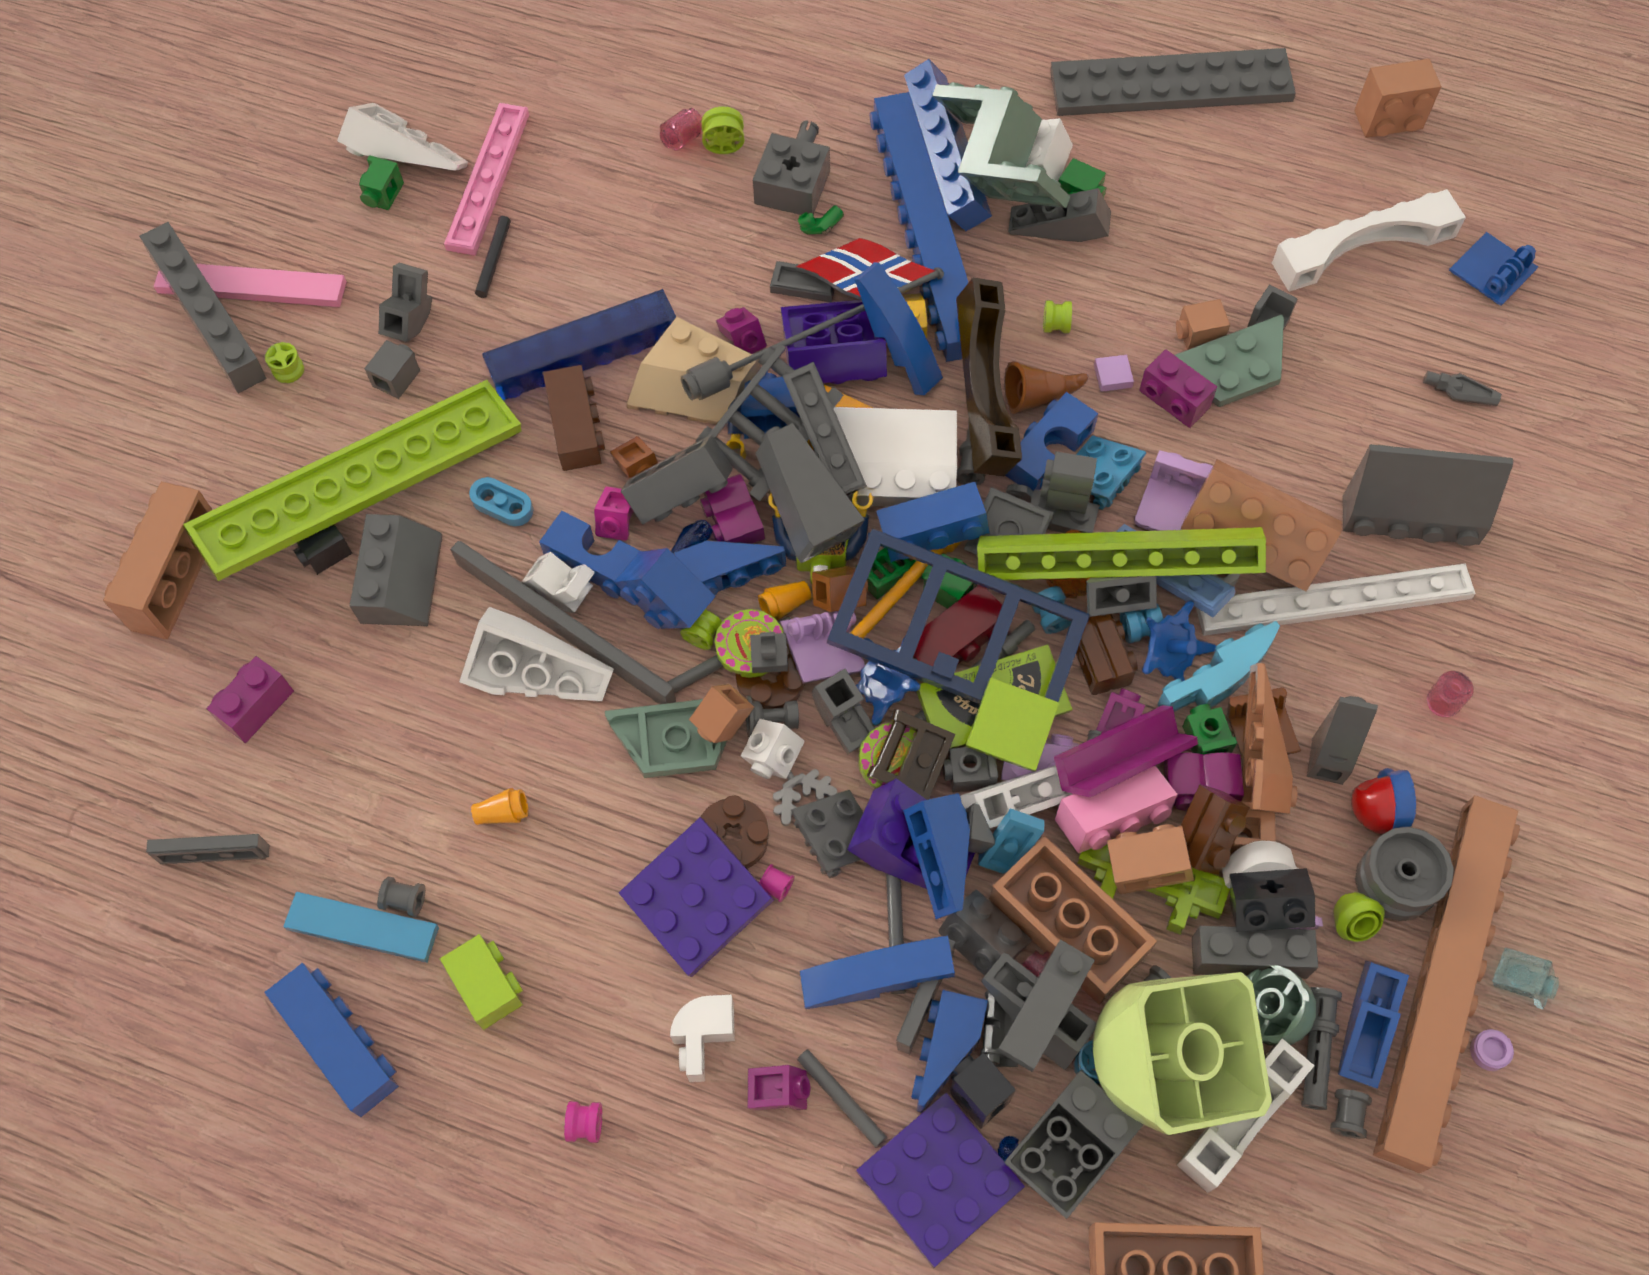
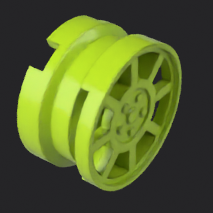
[701,106,745,154]

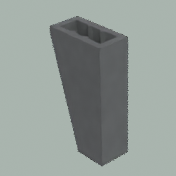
[755,423,864,563]

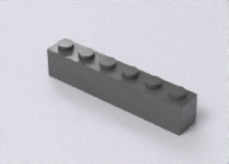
[139,222,267,393]

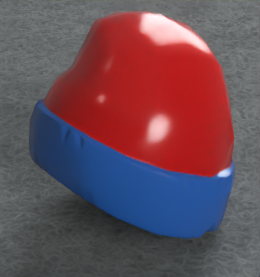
[1351,768,1416,835]

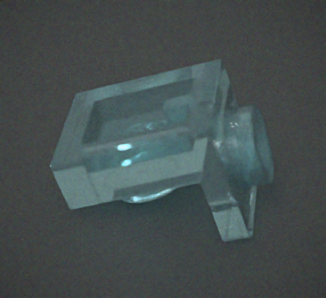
[1492,947,1559,1009]

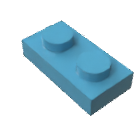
[978,808,1044,874]

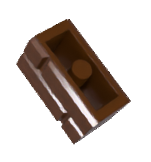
[1076,614,1138,695]
[1181,784,1250,875]

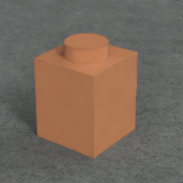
[1176,299,1230,350]
[689,684,754,743]

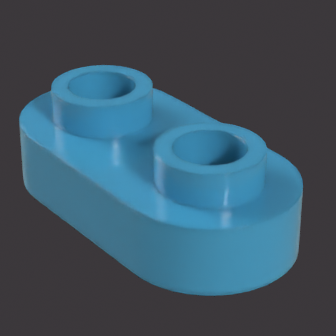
[469,477,534,526]

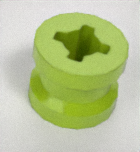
[1043,300,1072,334]
[265,342,304,383]
[680,609,722,650]

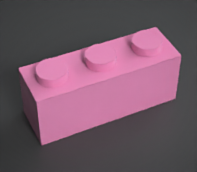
[1055,766,1178,854]

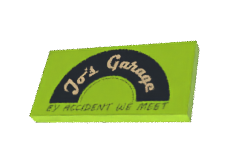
[916,644,1073,749]

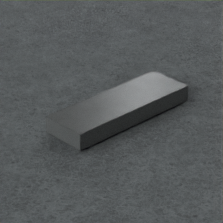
[146,834,270,864]
[896,939,955,1055]

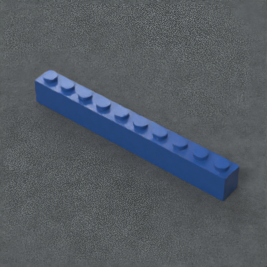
[869,92,969,362]

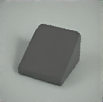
[966,803,995,854]

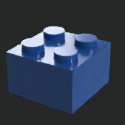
[614,548,716,629]

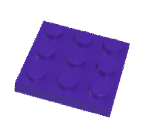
[619,817,774,977]
[856,1093,1025,1268]

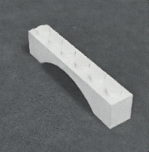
[1272,189,1466,292]

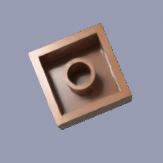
[1354,59,1442,138]

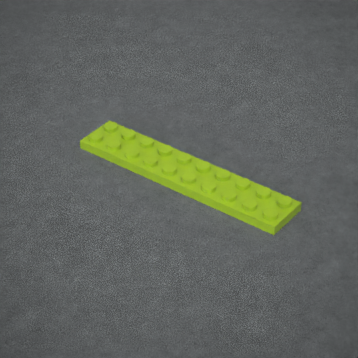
[183,380,522,581]

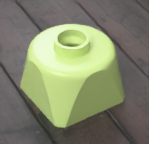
[1093,972,1272,1135]

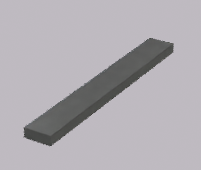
[450,541,676,704]

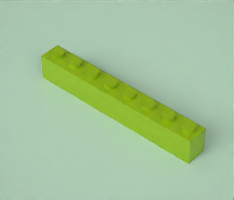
[977,527,1266,580]

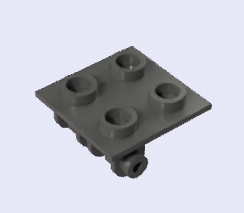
[791,790,863,878]

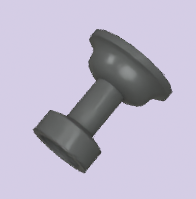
[746,695,799,738]

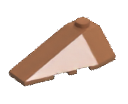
[1241,663,1297,814]

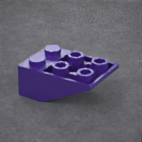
[847,779,975,889]

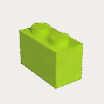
[439,934,523,1030]

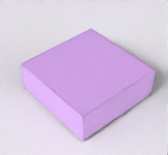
[1094,355,1134,392]

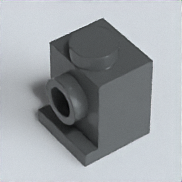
[943,747,998,793]

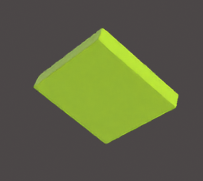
[965,677,1059,772]

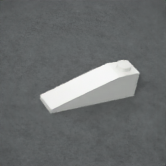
[337,103,468,171]

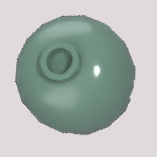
[1247,965,1316,1046]

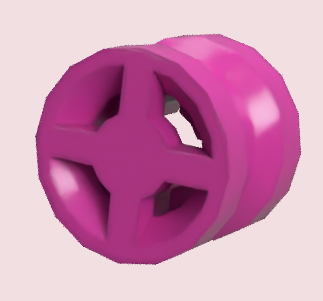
[564,1101,602,1143]

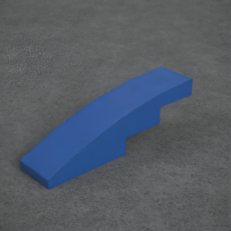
[854,262,943,395]
[800,936,955,1010]

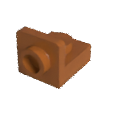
[610,436,658,479]

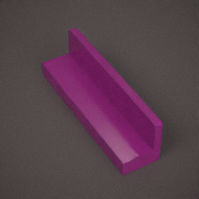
[1054,705,1198,797]

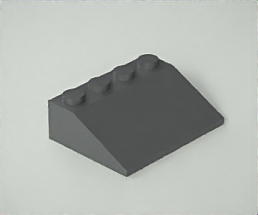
[1342,444,1513,546]

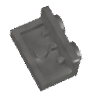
[938,889,1032,976]

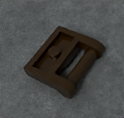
[867,709,955,800]

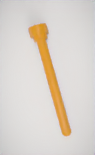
[850,541,962,639]

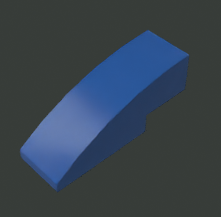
[1338,960,1409,1089]

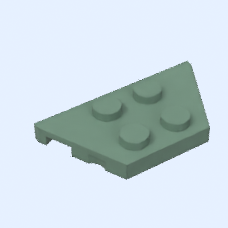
[1175,314,1284,407]
[605,699,728,778]

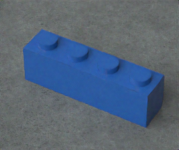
[264,963,399,1117]

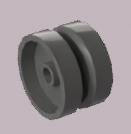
[1355,827,1454,921]

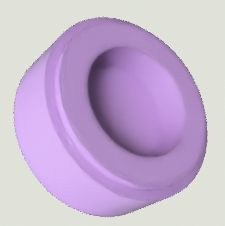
[1470,1029,1514,1071]

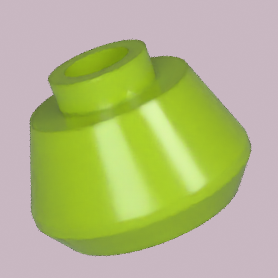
[1333,892,1385,942]

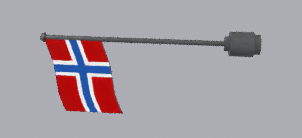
[681,238,944,401]

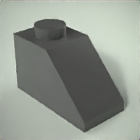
[1086,576,1157,616]

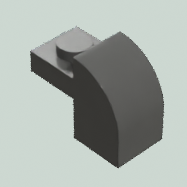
[378,263,433,342]
[812,669,875,755]

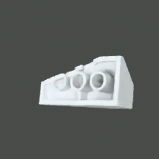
[459,607,614,701]

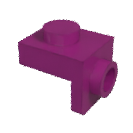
[716,307,767,354]

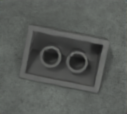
[350,514,442,626]

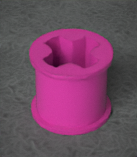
[759,864,795,903]

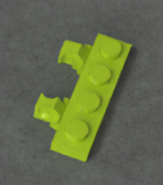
[1077,838,1230,935]

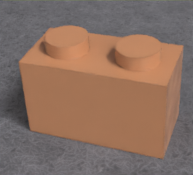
[1107,824,1195,894]

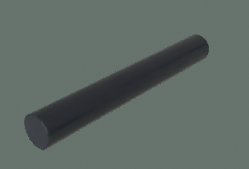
[475,216,511,298]

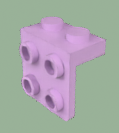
[1134,450,1213,531]

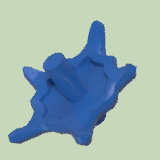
[1142,601,1216,682]
[856,635,920,725]

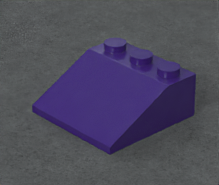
[781,300,887,384]

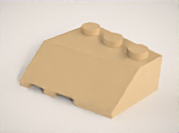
[627,317,760,427]

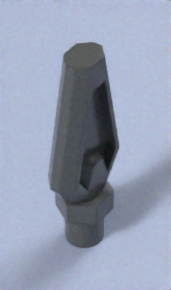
[1423,371,1502,406]

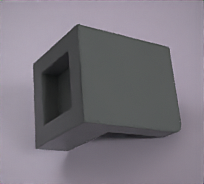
[1247,284,1298,330]

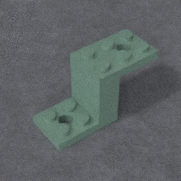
[932,82,1070,208]

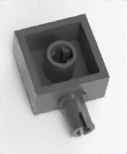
[752,120,830,215]

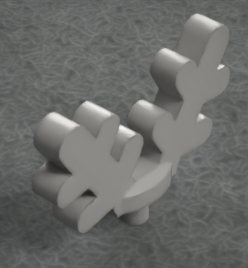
[773,769,837,826]

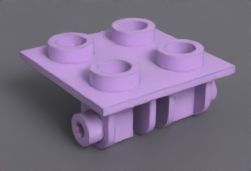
[780,611,865,683]

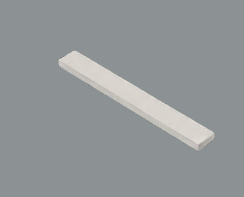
[1196,564,1476,636]

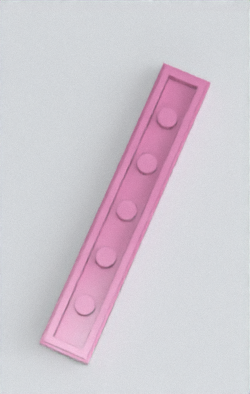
[444,103,529,256]
[153,264,347,307]

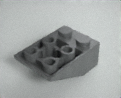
[1004,1070,1143,1219]

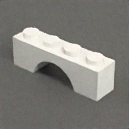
[1177,1039,1315,1193]

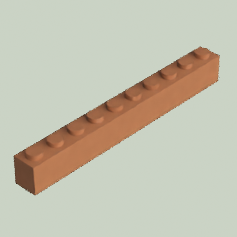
[1373,795,1520,1173]

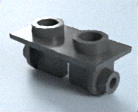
[981,990,1018,1067]

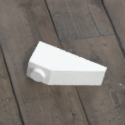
[960,765,1072,828]

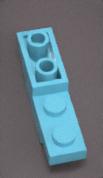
[1157,621,1280,712]

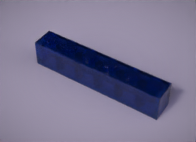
[482,289,676,400]

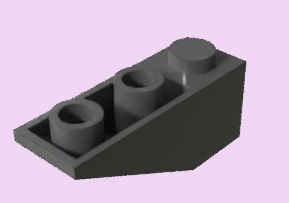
[1008,188,1111,242]
[1307,696,1378,785]

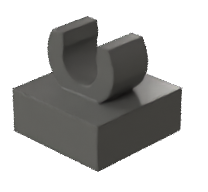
[750,632,788,673]

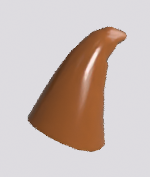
[1004,361,1089,414]

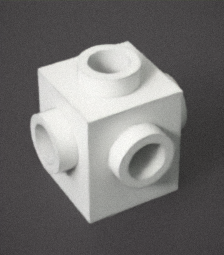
[741,719,805,779]

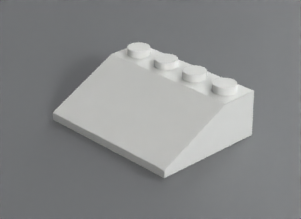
[834,407,957,507]

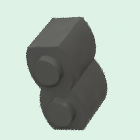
[1040,451,1097,514]

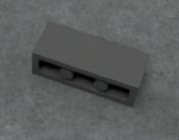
[621,434,733,524]
[1192,926,1318,979]

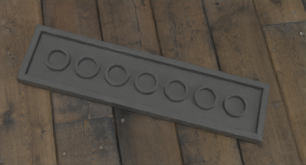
[1050,48,1296,116]

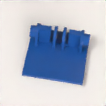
[1449,232,1538,306]

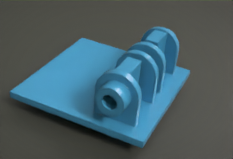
[1076,435,1147,510]

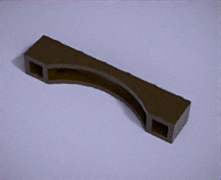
[956,277,1022,477]

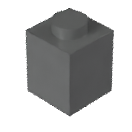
[364,340,420,399]

